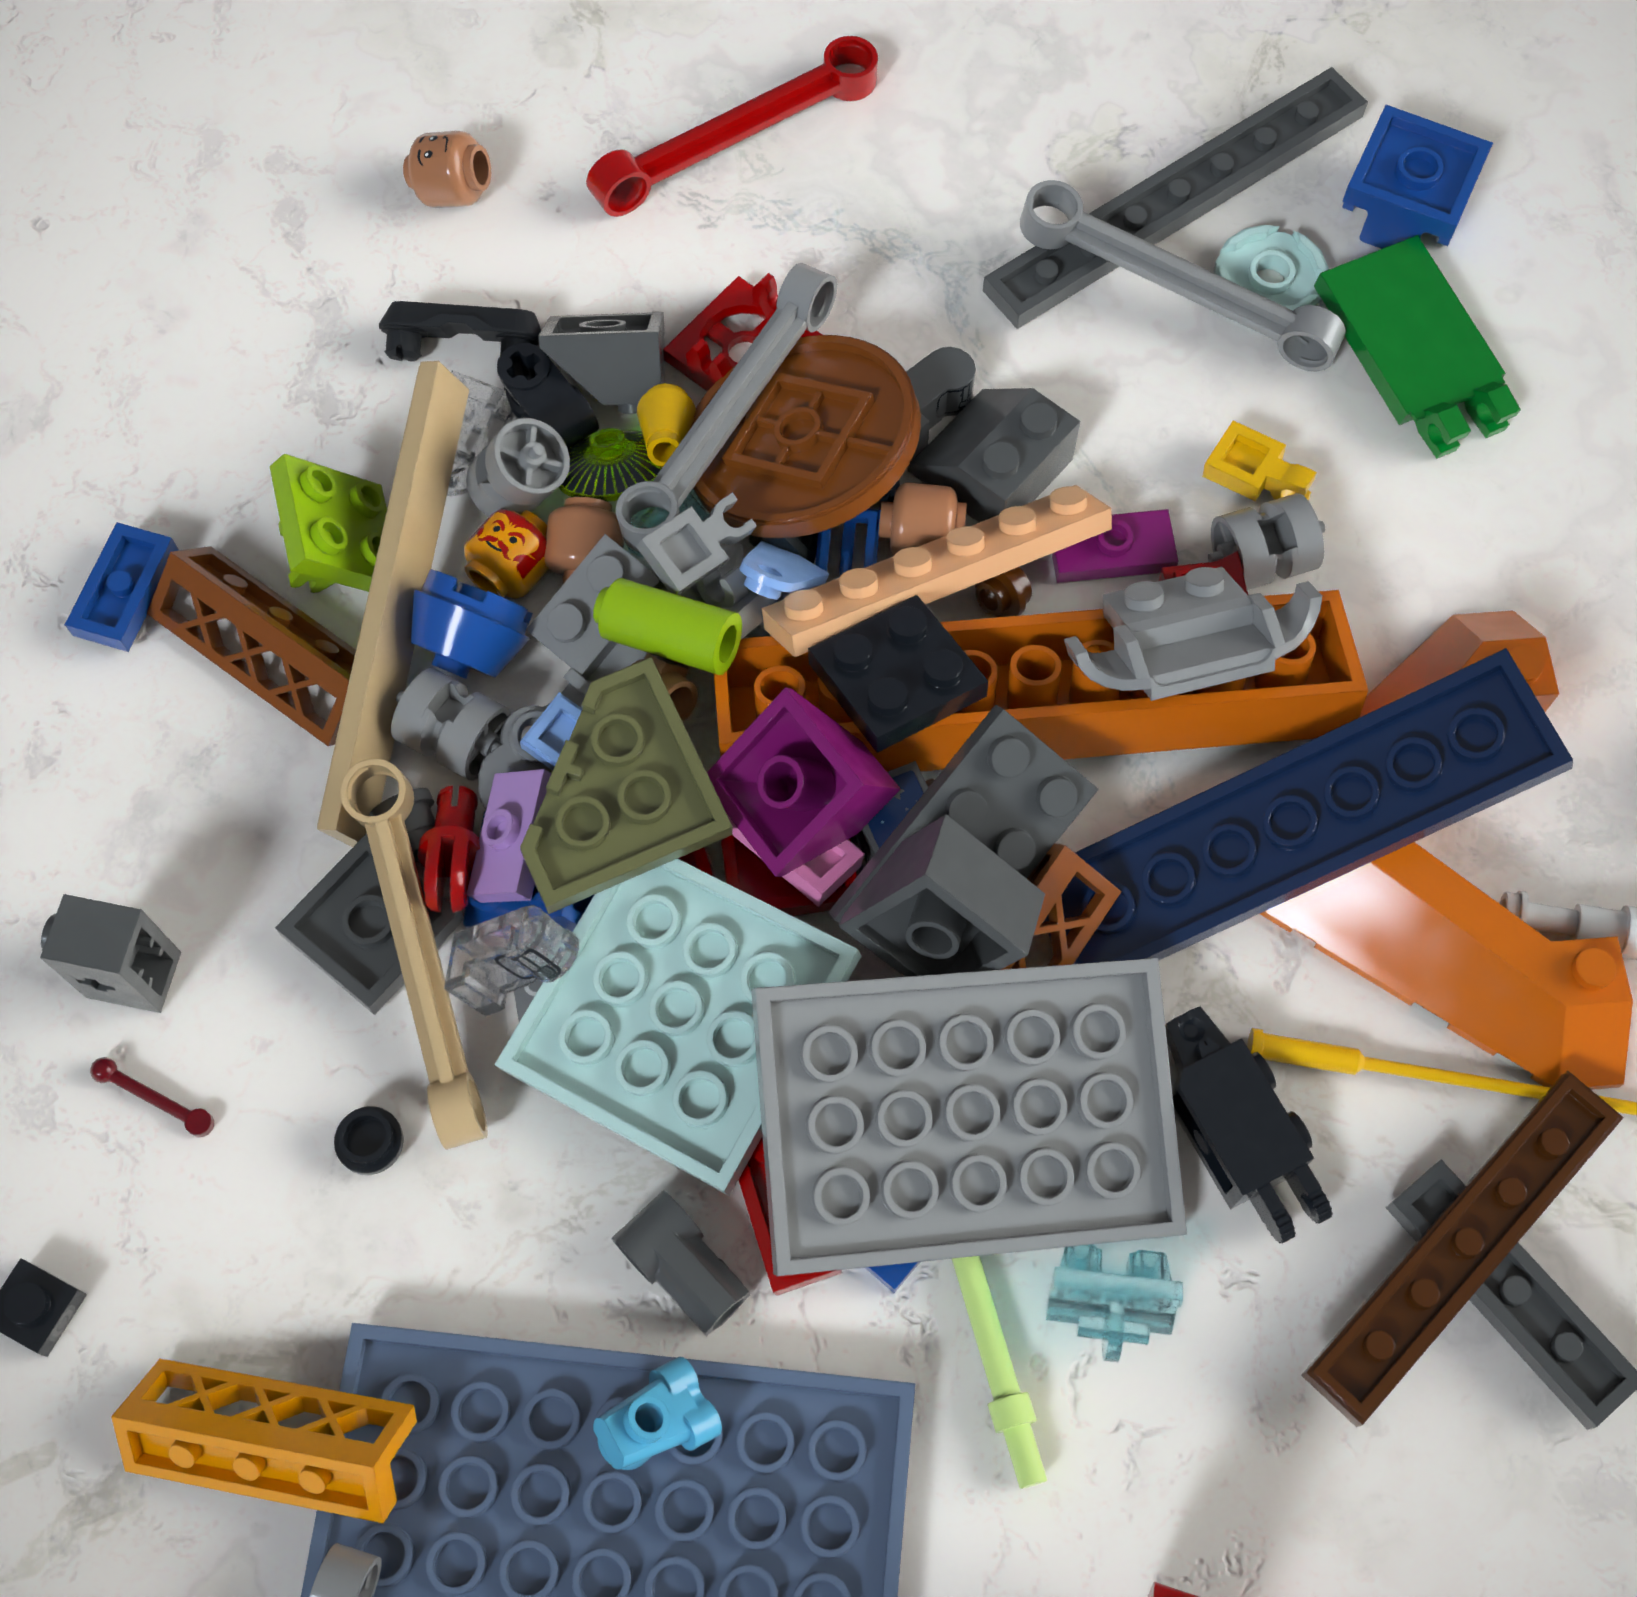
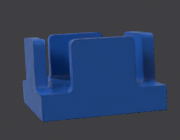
[1342,105,1493,249]

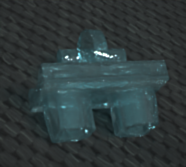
[1046,1244,1183,1363]

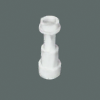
[1499,891,1637,960]

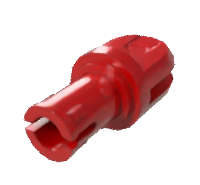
[417,785,480,913]

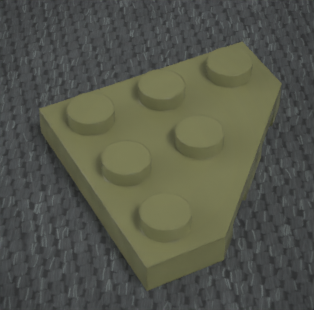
[520,657,733,914]

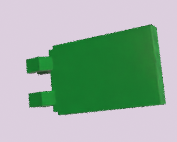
[1314,235,1521,459]

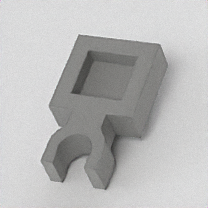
[636,492,757,595]

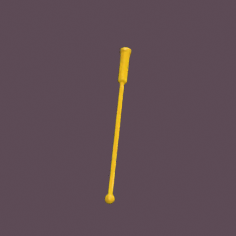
[1247,1028,1637,1116]

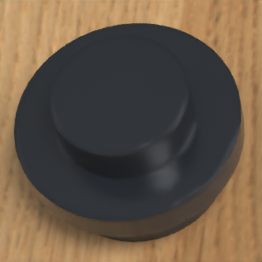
[334,1106,404,1175]

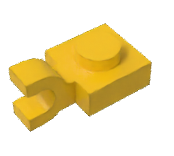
[1202,420,1317,502]

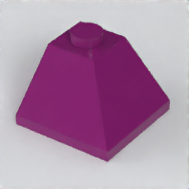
[707,688,901,877]

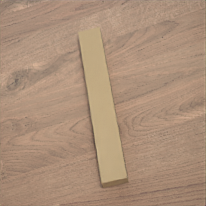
[317,361,469,847]

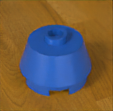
[411,569,533,679]

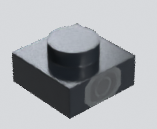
[0,1258,87,1357]

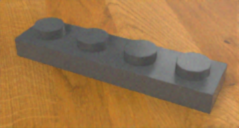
[1385,1159,1637,1430]

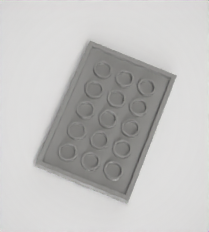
[751,958,1187,1276]

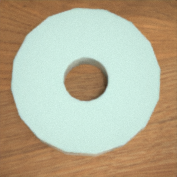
[1214,225,1329,311]

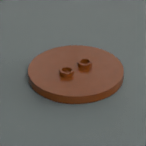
[692,335,921,538]

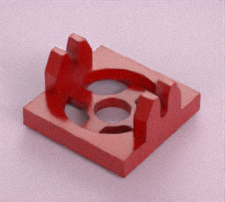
[663,273,823,391]

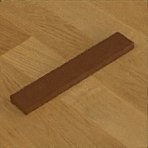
[1301,1071,1624,1427]

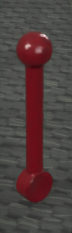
[90,1057,214,1138]

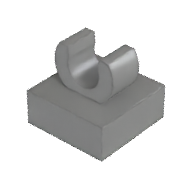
[696,567,778,639]

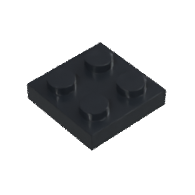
[808,595,988,753]

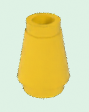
[637,383,696,467]

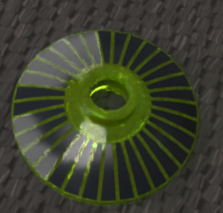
[558,428,663,502]

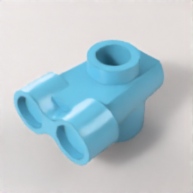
[593,1357,722,1470]

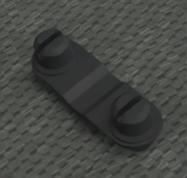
[379,301,542,362]

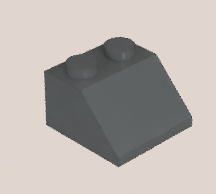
[908,388,1081,523]
[839,814,1045,977]

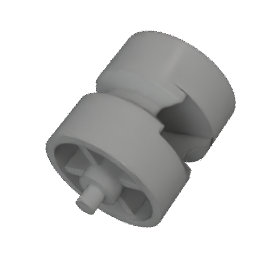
[466,418,570,516]
[1208,493,1325,590]
[391,668,512,781]

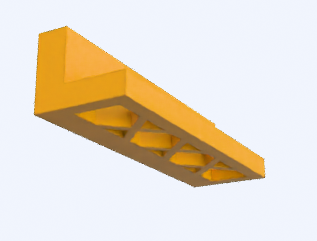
[111,1358,417,1524]

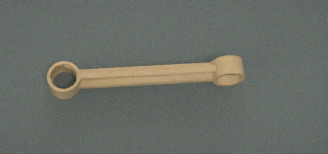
[340,759,488,1150]

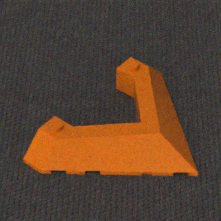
[1260,610,1633,1090]

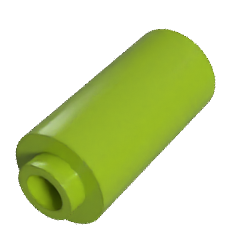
[593,578,742,675]

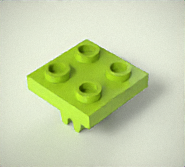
[269,454,387,593]

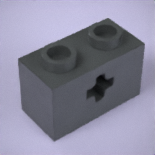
[40,894,182,1013]

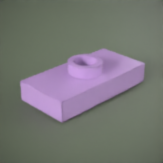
[466,769,551,903]

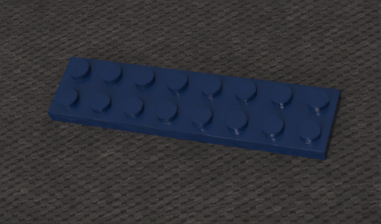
[1043,648,1573,964]

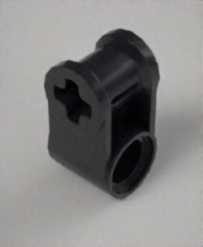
[497,343,599,449]

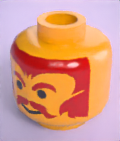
[464,509,549,599]

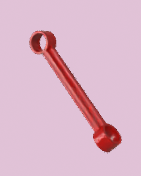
[586,36,878,217]

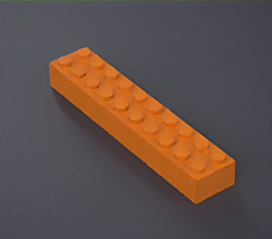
[714,590,1368,772]

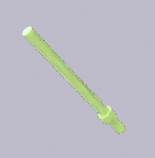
[952,1256,1047,1489]

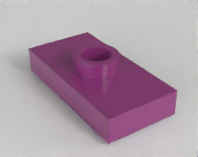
[1052,509,1179,583]

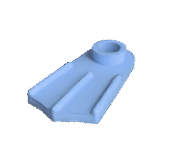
[739,541,830,599]

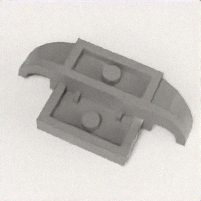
[526,534,707,708]
[1064,567,1323,701]

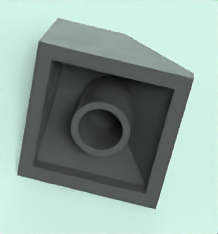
[539,312,665,414]

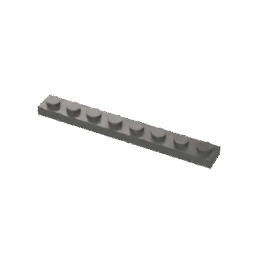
[983,67,1368,329]

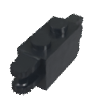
[1165,1006,1333,1244]

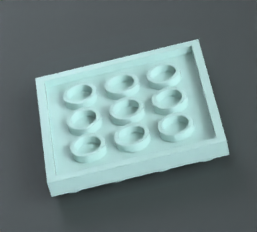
[494,859,861,1196]

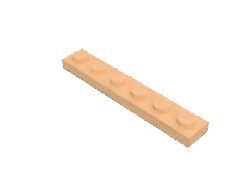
[761,485,1112,657]

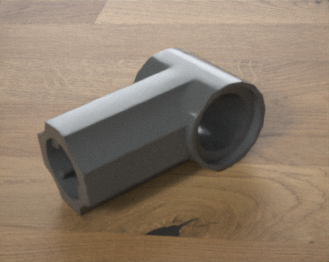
[611,1190,750,1337]

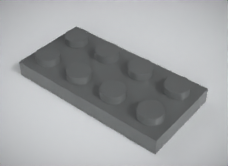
[828,705,1099,924]

